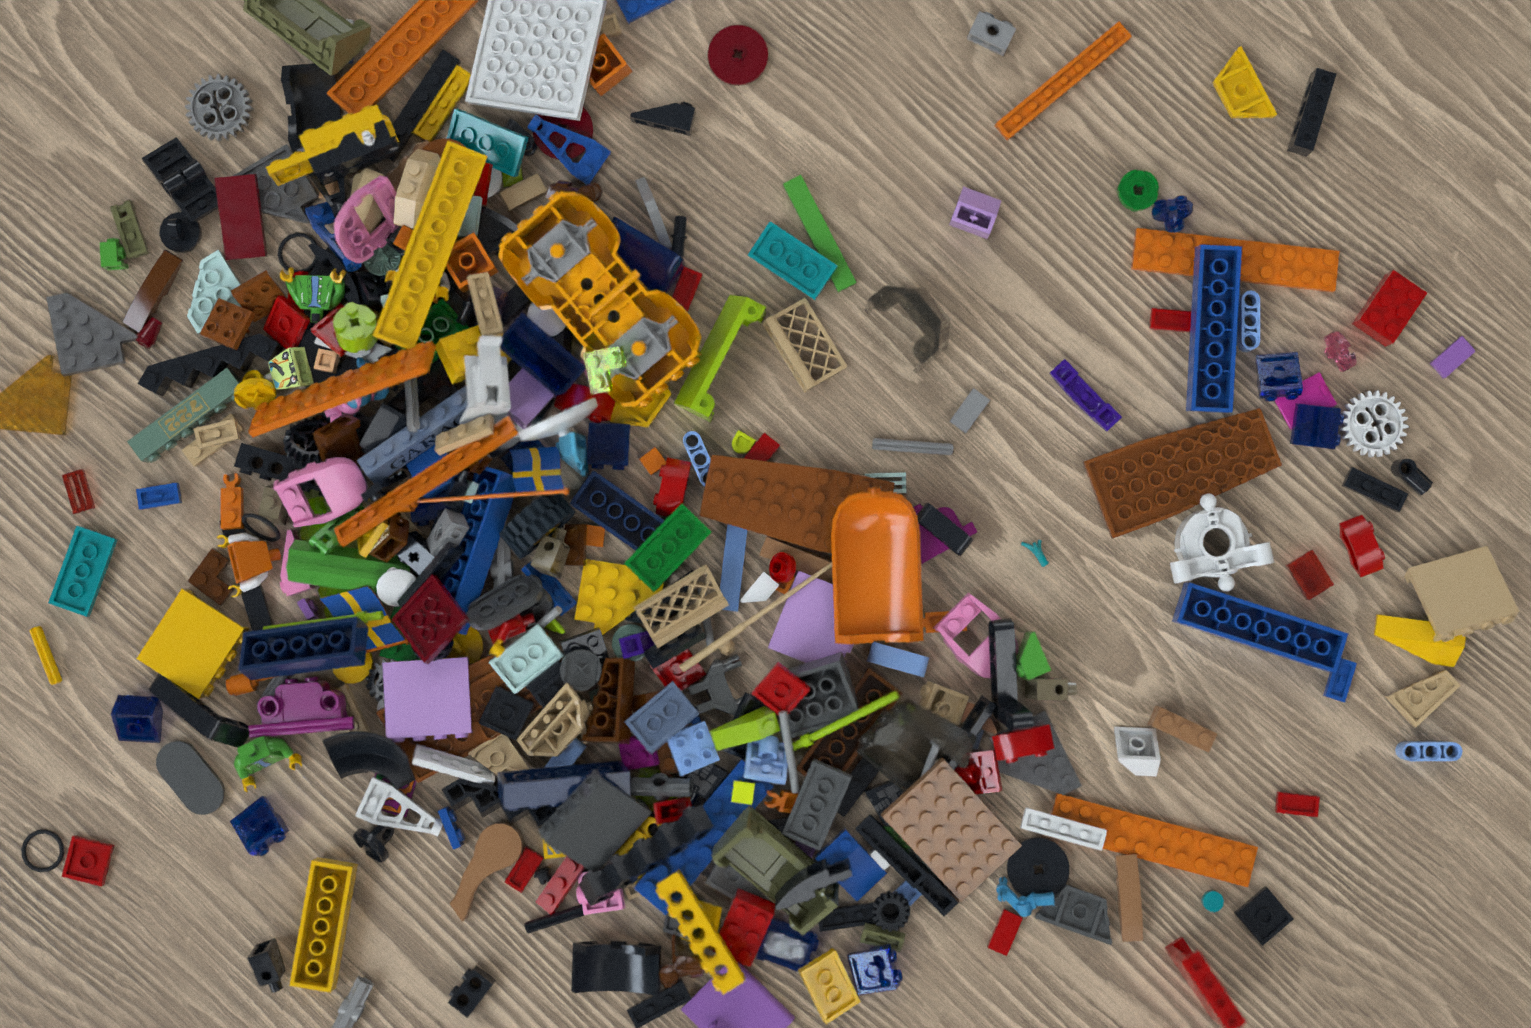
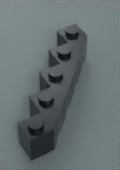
[138,333,284,396]
[442,778,563,830]
[579,805,714,906]

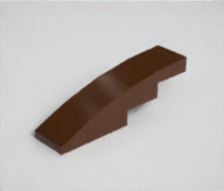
[123,250,183,332]

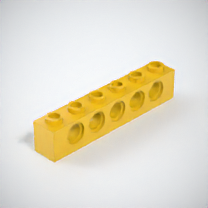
[656,869,746,995]

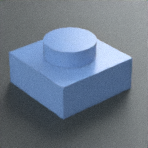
[893,881,922,906]

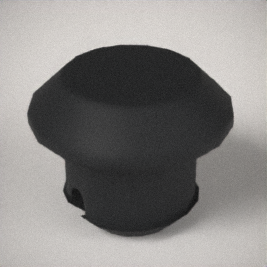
[533,867,552,885]

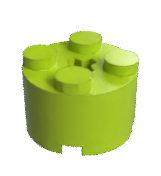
[333,302,378,353]

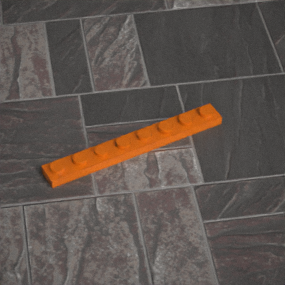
[994,21,1132,141]

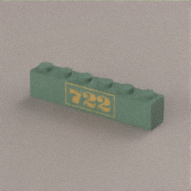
[127,368,241,463]

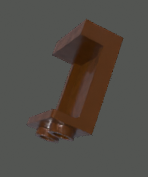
[313,413,365,468]

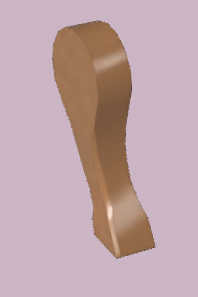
[449,822,524,922]

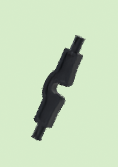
[430,468,470,533]

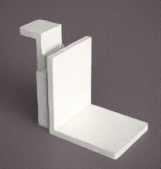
[459,336,511,425]

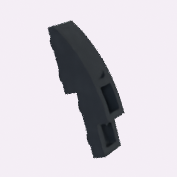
[775,858,853,910]

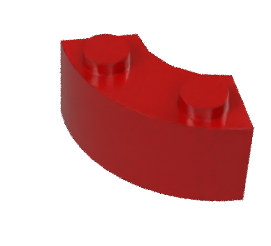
[554,384,616,423]
[653,457,691,517]
[1339,515,1385,577]
[992,724,1055,763]

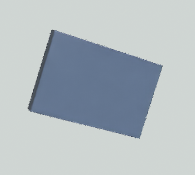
[625,681,700,755]

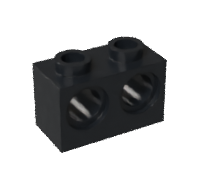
[448,965,496,1018]

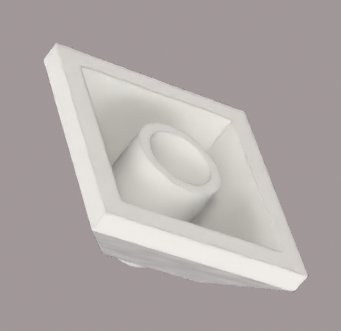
[1114,727,1161,776]

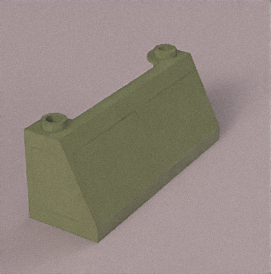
[243,0,372,76]
[712,805,839,935]

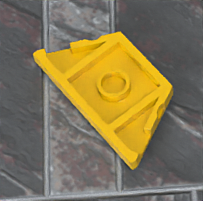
[1212,46,1278,118]
[606,388,672,428]

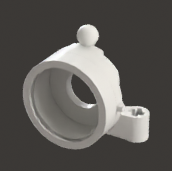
[1170,493,1274,591]

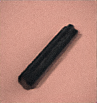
[524,905,584,934]

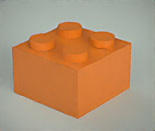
[589,33,633,96]
[446,232,498,293]

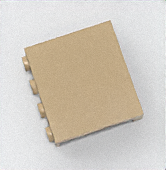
[1404,546,1519,642]

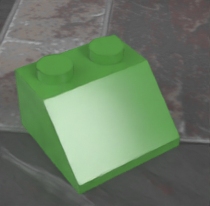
[1016,631,1051,680]

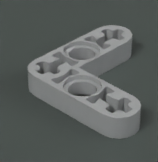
[635,177,672,250]

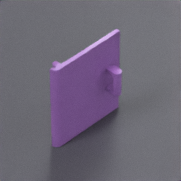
[681,962,795,1028]

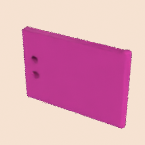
[1272,372,1337,430]

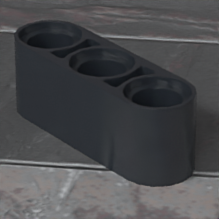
[917,502,974,557]

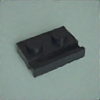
[526,660,565,709]

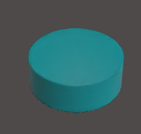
[1201,890,1224,912]

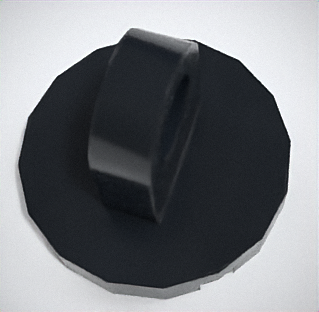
[159,212,202,253]
[353,825,394,863]

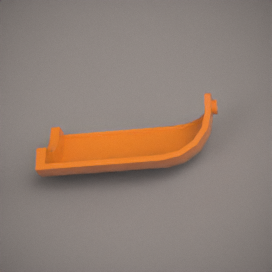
[831,488,924,644]

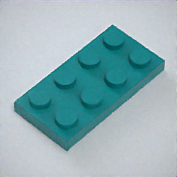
[447,109,529,177]
[747,221,838,301]
[48,526,118,617]

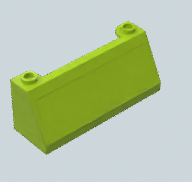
[674,295,766,422]

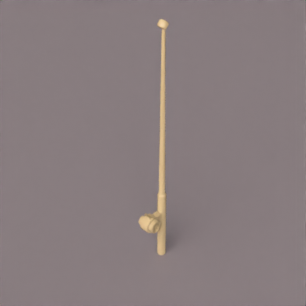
[679,562,832,672]

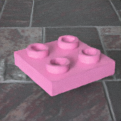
[576,869,625,915]

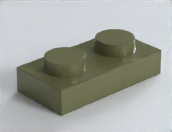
[860,923,906,952]

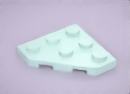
[187,250,241,335]

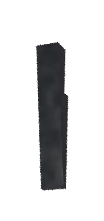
[855,814,959,916]

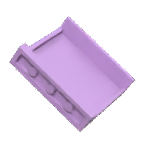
[768,571,854,663]
[383,657,472,742]

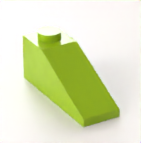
[710,706,780,751]

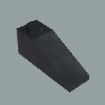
[630,102,696,136]

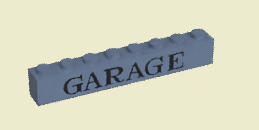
[357,386,468,484]

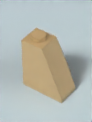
[350,168,385,234]

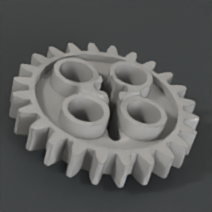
[185,74,253,142]

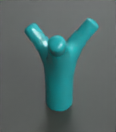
[1021,540,1049,567]

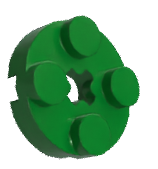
[1116,170,1159,212]

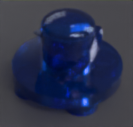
[1151,195,1194,233]

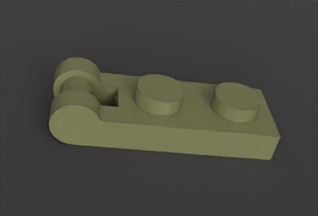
[110,200,149,260]

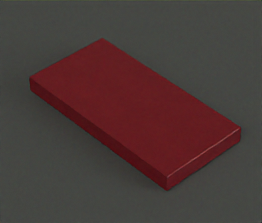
[214,174,268,260]

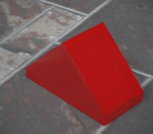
[653,797,692,824]

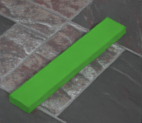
[783,175,857,293]

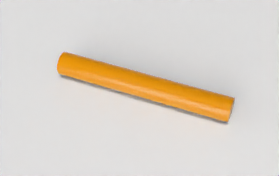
[588,269,641,317]

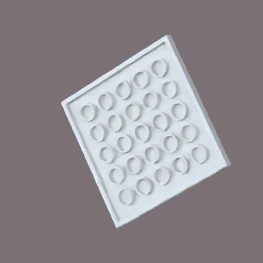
[465,0,607,121]

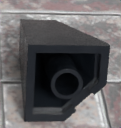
[359,400,407,454]

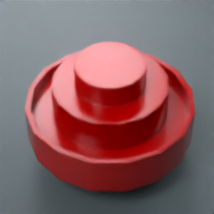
[769,552,796,583]

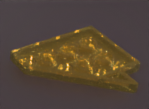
[0,355,72,436]

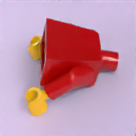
[487,613,536,658]

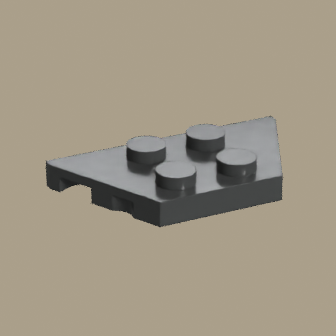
[1034,884,1112,945]

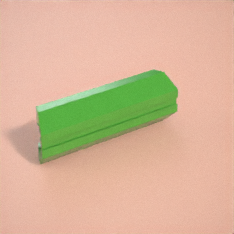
[286,540,410,594]

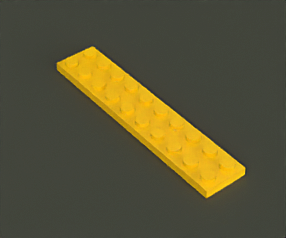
[373,141,487,350]

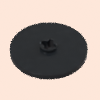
[1007,837,1070,897]

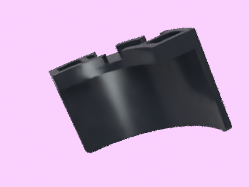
[281,63,341,153]
[322,731,415,790]
[571,940,661,996]

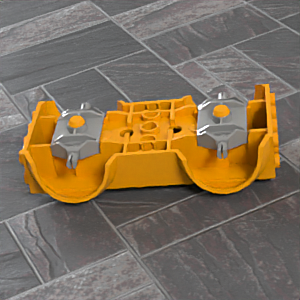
[499,191,702,408]

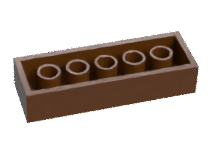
[796,668,903,777]

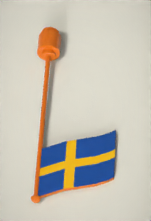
[397,447,569,513]
[226,586,409,696]

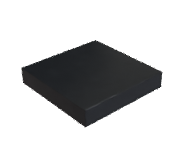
[478,685,534,740]
[1234,886,1294,946]

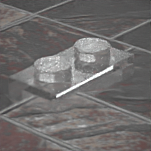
[763,931,809,965]

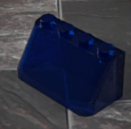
[612,217,685,294]
[500,313,587,396]

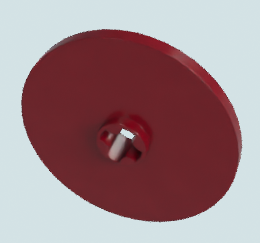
[708,25,768,86]
[532,107,594,160]

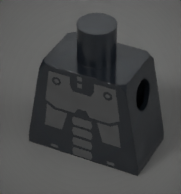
[684,763,728,805]
[864,778,913,826]
[247,938,286,993]

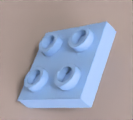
[667,721,720,776]
[743,735,787,785]

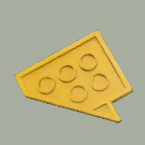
[574,559,664,635]

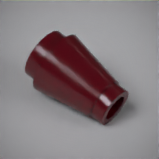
[135,317,163,349]

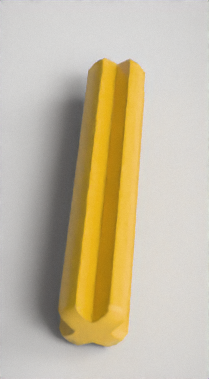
[29,626,62,685]

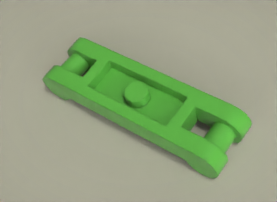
[309,503,365,556]

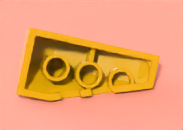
[1374,615,1466,667]

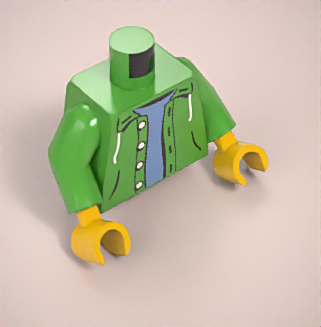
[280,267,346,323]
[234,736,302,792]

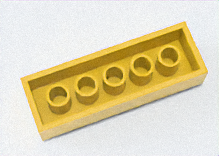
[289,857,358,993]

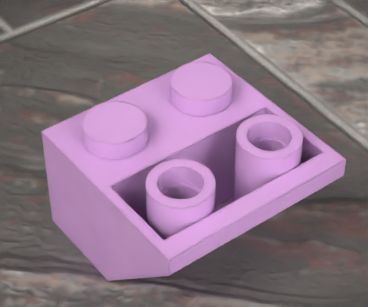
[949,187,1001,239]

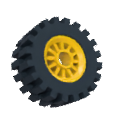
[500,494,575,559]

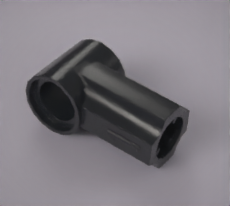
[1391,459,1433,496]

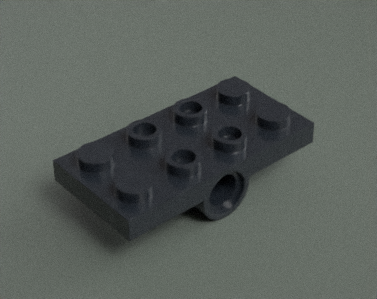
[142,137,218,225]

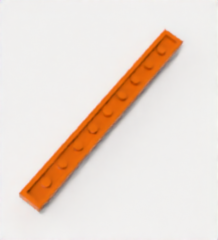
[334,415,519,547]

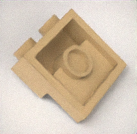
[913,681,969,735]

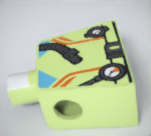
[265,347,314,390]

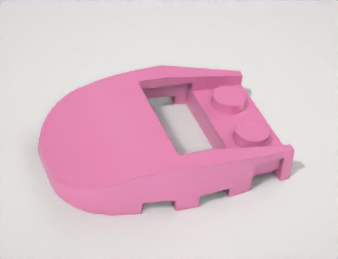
[334,176,399,263]
[273,457,367,527]
[934,592,1018,678]

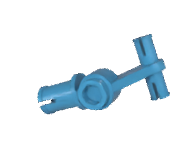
[996,877,1055,917]

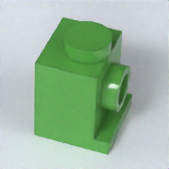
[100,238,129,271]

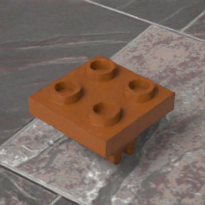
[231,270,287,323]
[200,298,256,351]

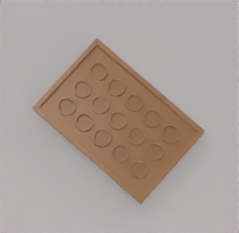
[881,758,1022,902]

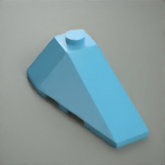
[556,432,589,477]

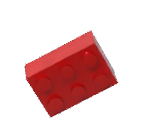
[1352,270,1427,347]
[712,888,775,967]

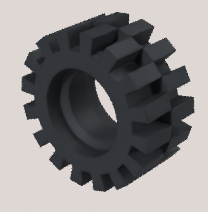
[872,890,910,932]

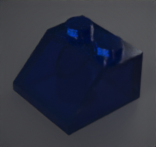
[110,695,163,743]

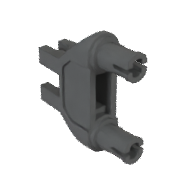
[687,654,753,715]

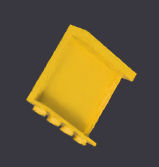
[136,589,250,699]

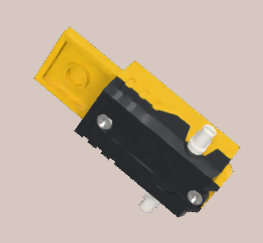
[266,105,400,186]

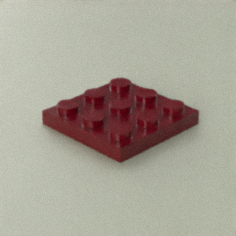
[392,575,470,664]

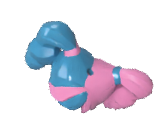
[324,357,389,422]

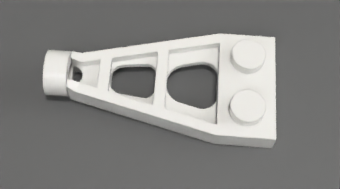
[355,777,443,837]

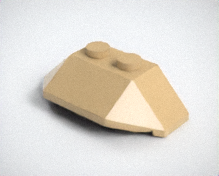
[394,149,441,230]
[517,683,584,757]

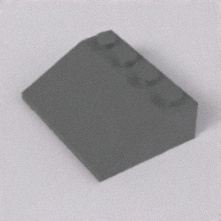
[764,652,859,739]

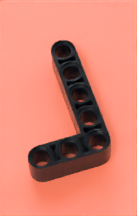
[988,618,1034,731]
[148,673,249,748]

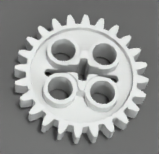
[1339,390,1409,457]

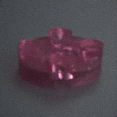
[1324,331,1357,372]

